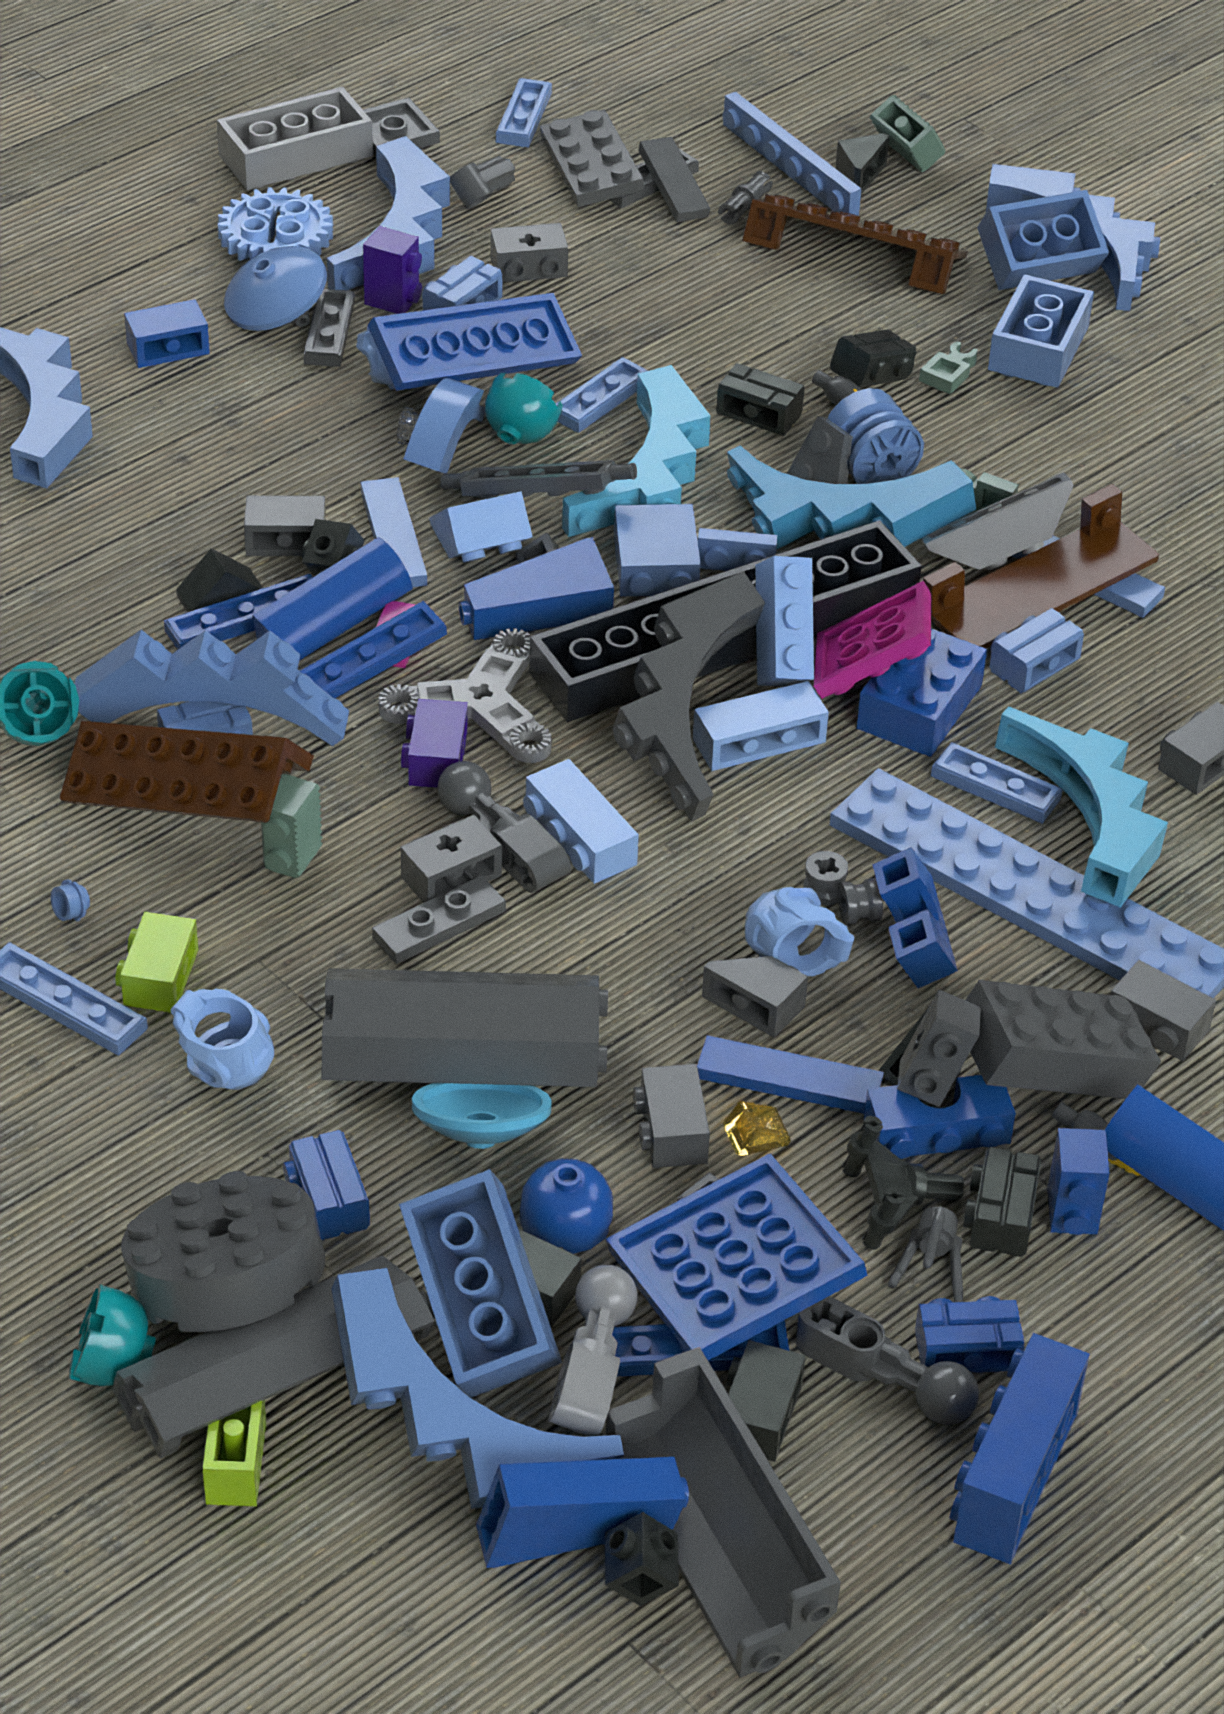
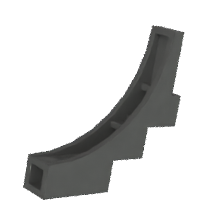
[612,571,765,822]

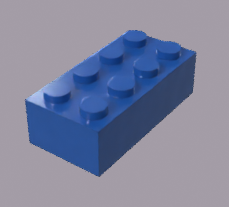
[949,1333,1090,1565]

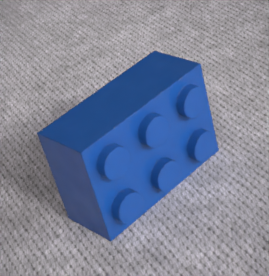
[857,628,987,757]

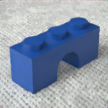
[872,847,958,989]
[864,1075,1016,1159]

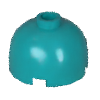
[485,373,563,445]
[0,661,80,746]
[69,1284,156,1386]

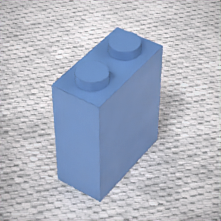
[614,504,701,596]

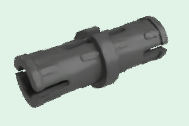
[718,171,773,224]

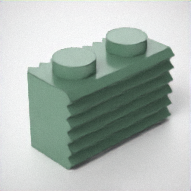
[870,95,946,172]
[261,774,323,878]

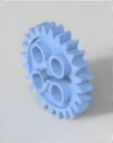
[218,187,333,261]

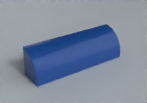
[252,537,413,661]
[1105,1084,1224,1231]

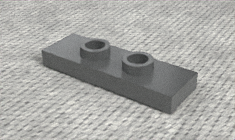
[372,875,506,964]

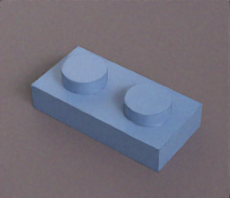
[698,528,778,571]

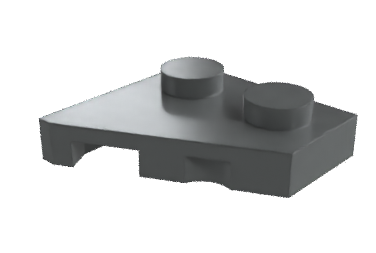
[787,416,853,484]

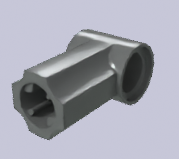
[450,155,516,210]

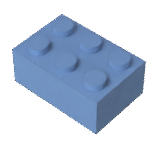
[977,190,1109,290]
[988,274,1094,388]

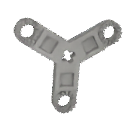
[378,628,552,763]

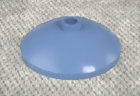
[224,246,327,331]

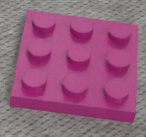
[814,581,931,699]

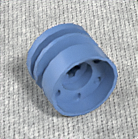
[828,388,924,484]

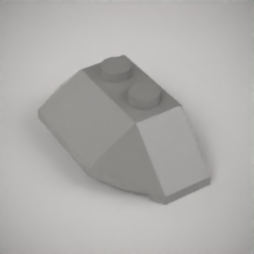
[921,472,1074,570]

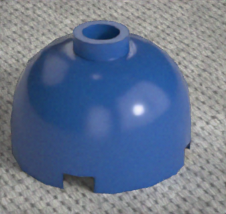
[520,1158,613,1254]

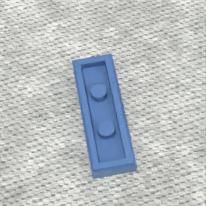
[496,78,552,148]
[556,357,648,433]
[931,742,1063,824]

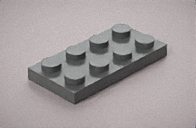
[540,109,644,207]

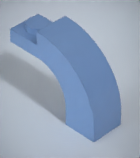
[403,378,485,474]

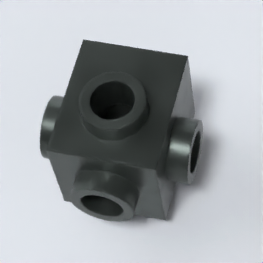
[302,519,365,577]
[605,1512,679,1606]

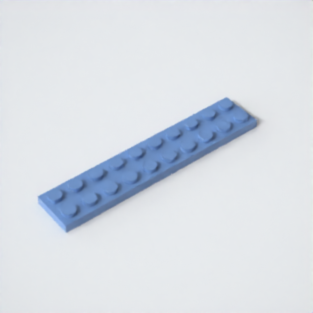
[829,768,1224,998]

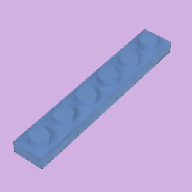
[723,92,861,216]

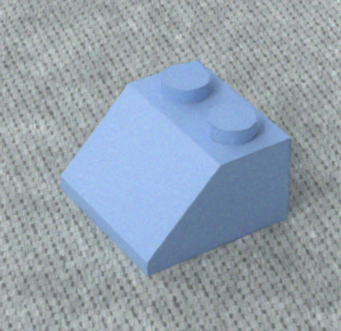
[429,491,533,563]

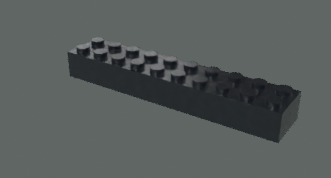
[529,520,922,722]

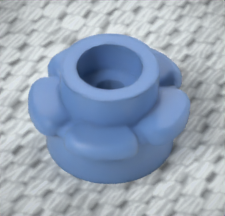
[51,879,90,922]

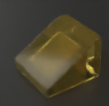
[723,1101,791,1156]

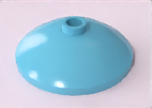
[412,1083,552,1149]

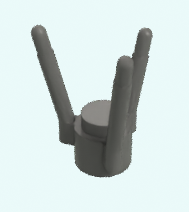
[888,1206,964,1302]

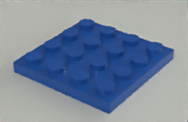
[606,1153,868,1361]

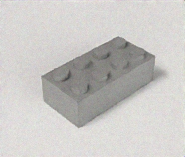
[217,86,373,190]

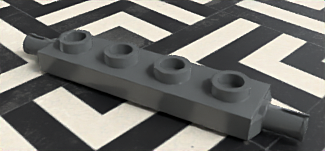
[440,460,637,500]

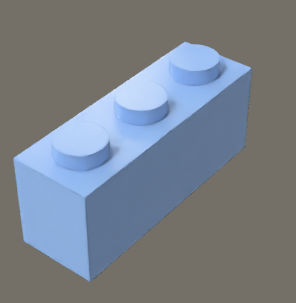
[755,556,814,687]
[693,681,829,771]
[523,759,639,884]

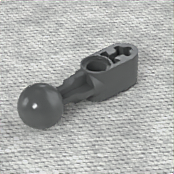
[437,761,571,893]
[796,1296,979,1425]

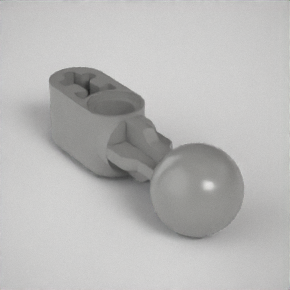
[548,1265,638,1436]

